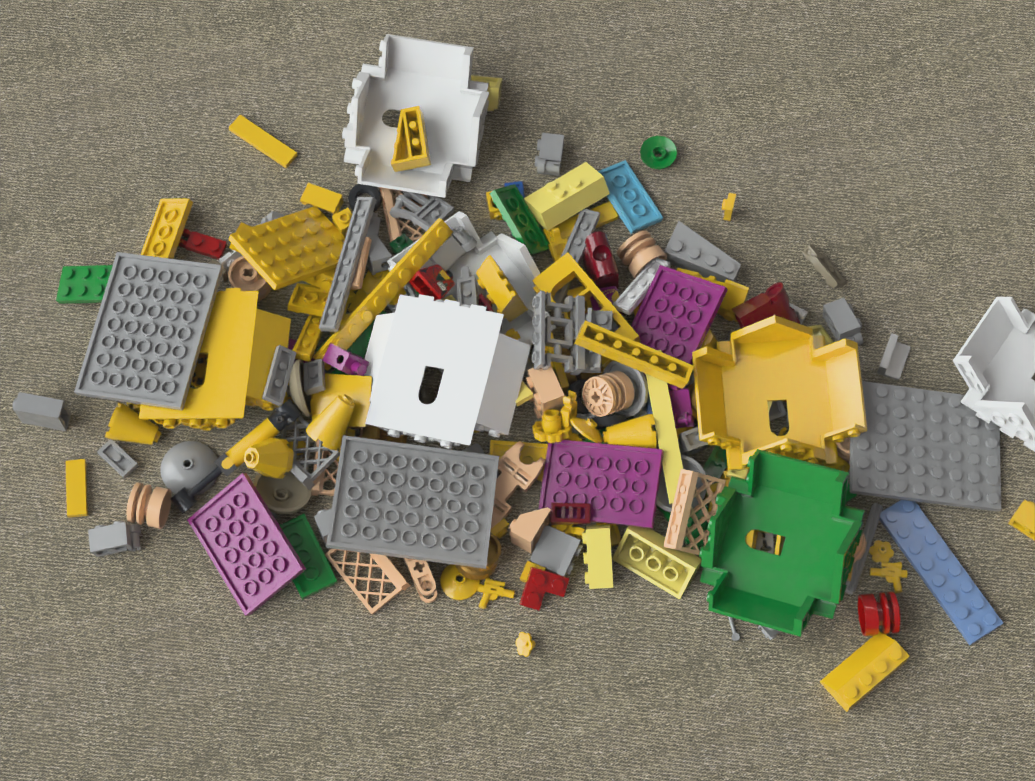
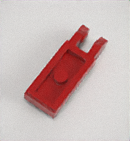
[178,228,227,260]

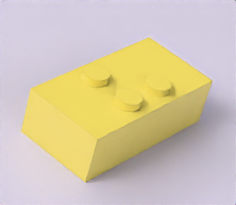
[524,162,610,231]

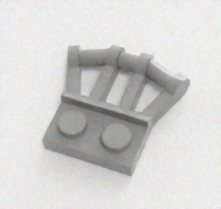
[390,191,454,231]

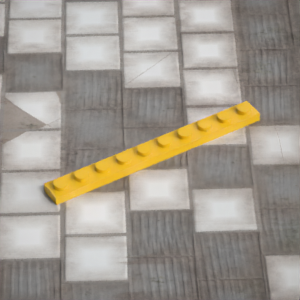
[313,218,453,371]

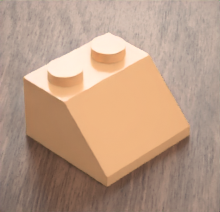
[509,508,551,553]

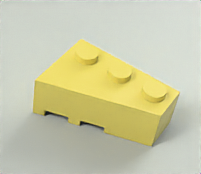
[582,524,613,589]

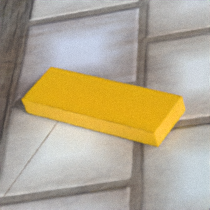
[66,459,88,518]

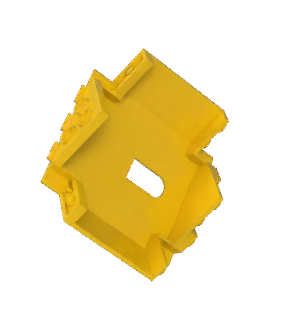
[126,288,291,431]
[692,315,867,470]

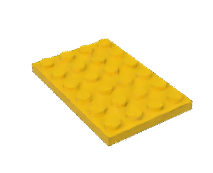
[229,206,345,290]

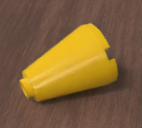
[306,394,355,451]
[105,402,161,445]
[603,414,656,449]

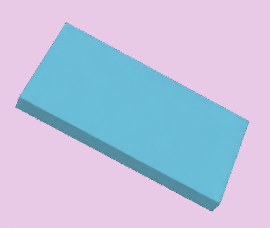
[598,160,663,234]

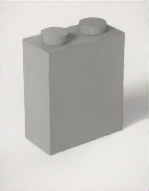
[13,392,71,431]

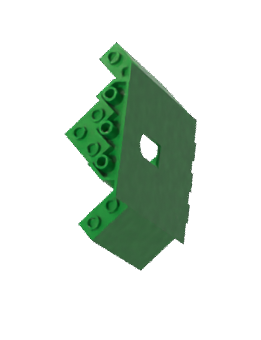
[699,449,865,637]

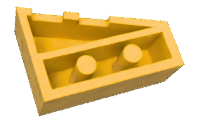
[391,106,431,172]

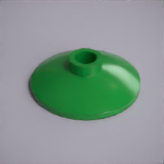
[640,136,677,170]

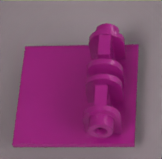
[653,388,694,428]

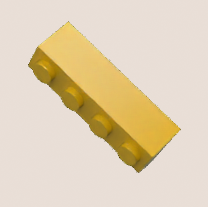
[820,631,910,712]

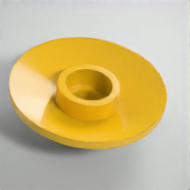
[570,416,603,443]
[440,564,480,600]

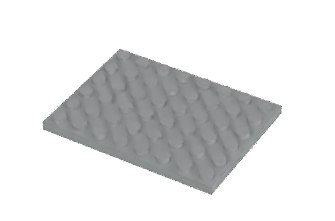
[74,252,224,410]
[850,381,1001,512]
[326,435,499,569]

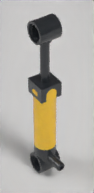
[170,399,303,514]

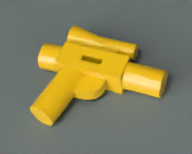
[870,562,908,593]
[477,578,515,609]

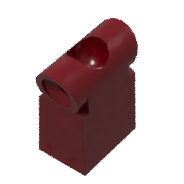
[583,231,619,289]
[732,282,801,329]

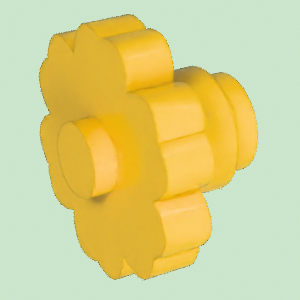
[532,409,572,443]

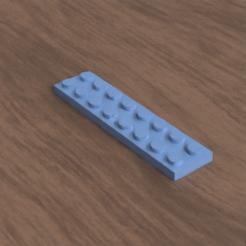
[879,500,1003,646]

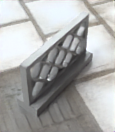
[280,416,340,490]

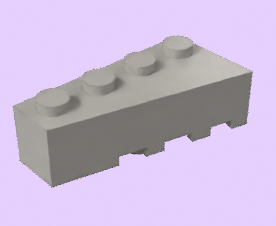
[664,221,741,282]

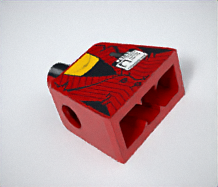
[409,264,455,301]

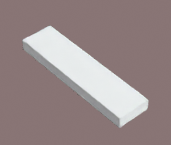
[613,258,671,315]

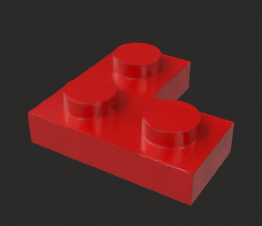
[519,567,569,611]

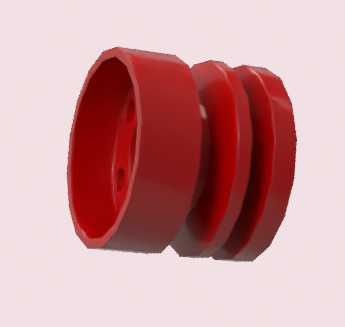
[857,591,901,636]

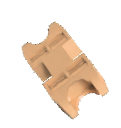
[491,441,545,528]
[404,558,438,603]

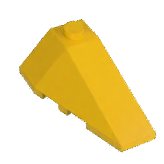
[677,268,749,322]

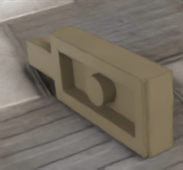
[802,244,847,289]

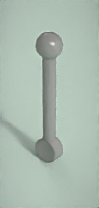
[728,616,740,641]

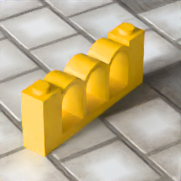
[532,252,641,369]

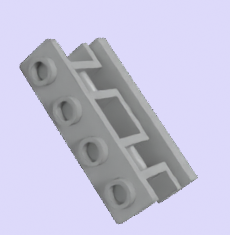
[532,291,585,375]

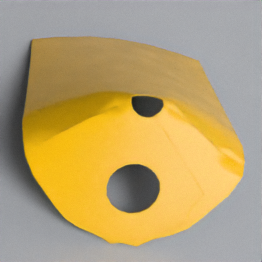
[310,373,372,427]

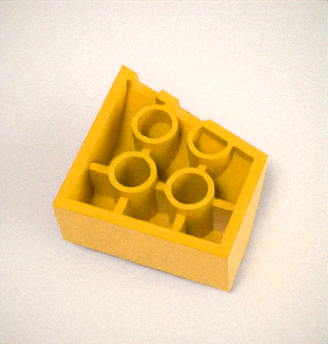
[476,255,528,323]

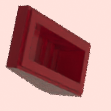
[551,503,591,525]

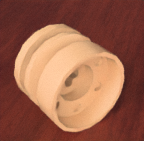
[617,230,667,278]
[582,371,635,417]
[126,482,172,529]

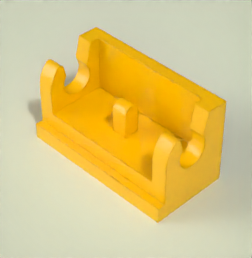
[300,183,344,215]

